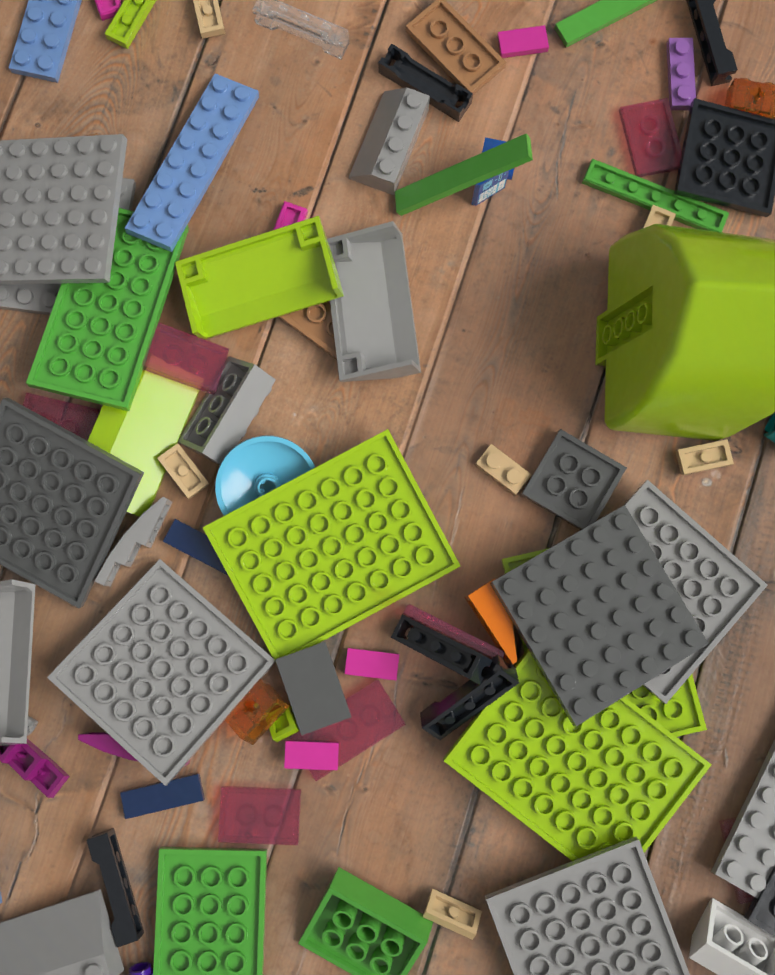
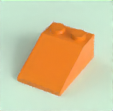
[464,578,517,664]

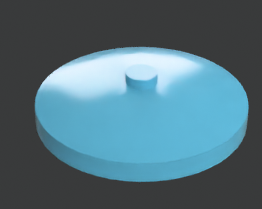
[215,435,315,516]

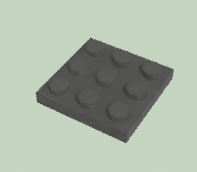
[521,429,627,530]

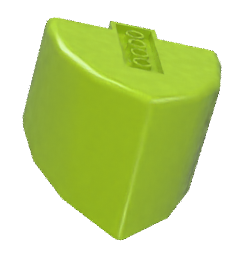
[595,224,775,441]

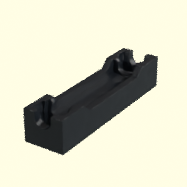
[686,0,738,86]
[378,44,473,122]
[390,614,493,685]
[420,655,519,740]
[86,828,144,948]

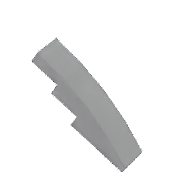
[94,497,172,587]

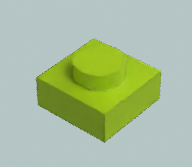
[266,705,300,742]

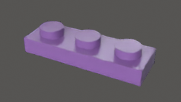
[667,38,696,110]

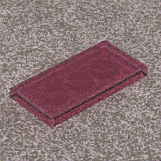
[403,604,505,659]
[289,679,406,781]

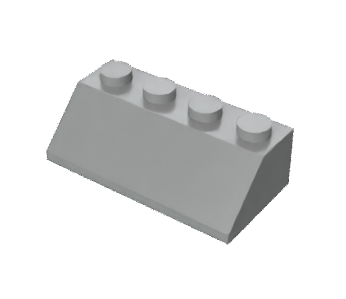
[349,87,430,195]
[178,356,276,465]

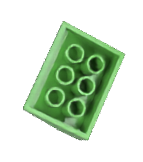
[298,867,433,975]

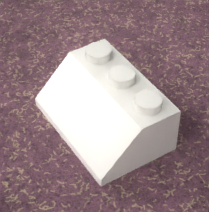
[689,898,775,975]

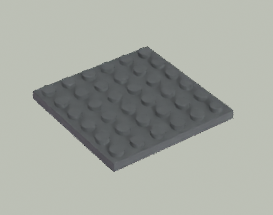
[0,398,144,609]
[490,505,709,726]

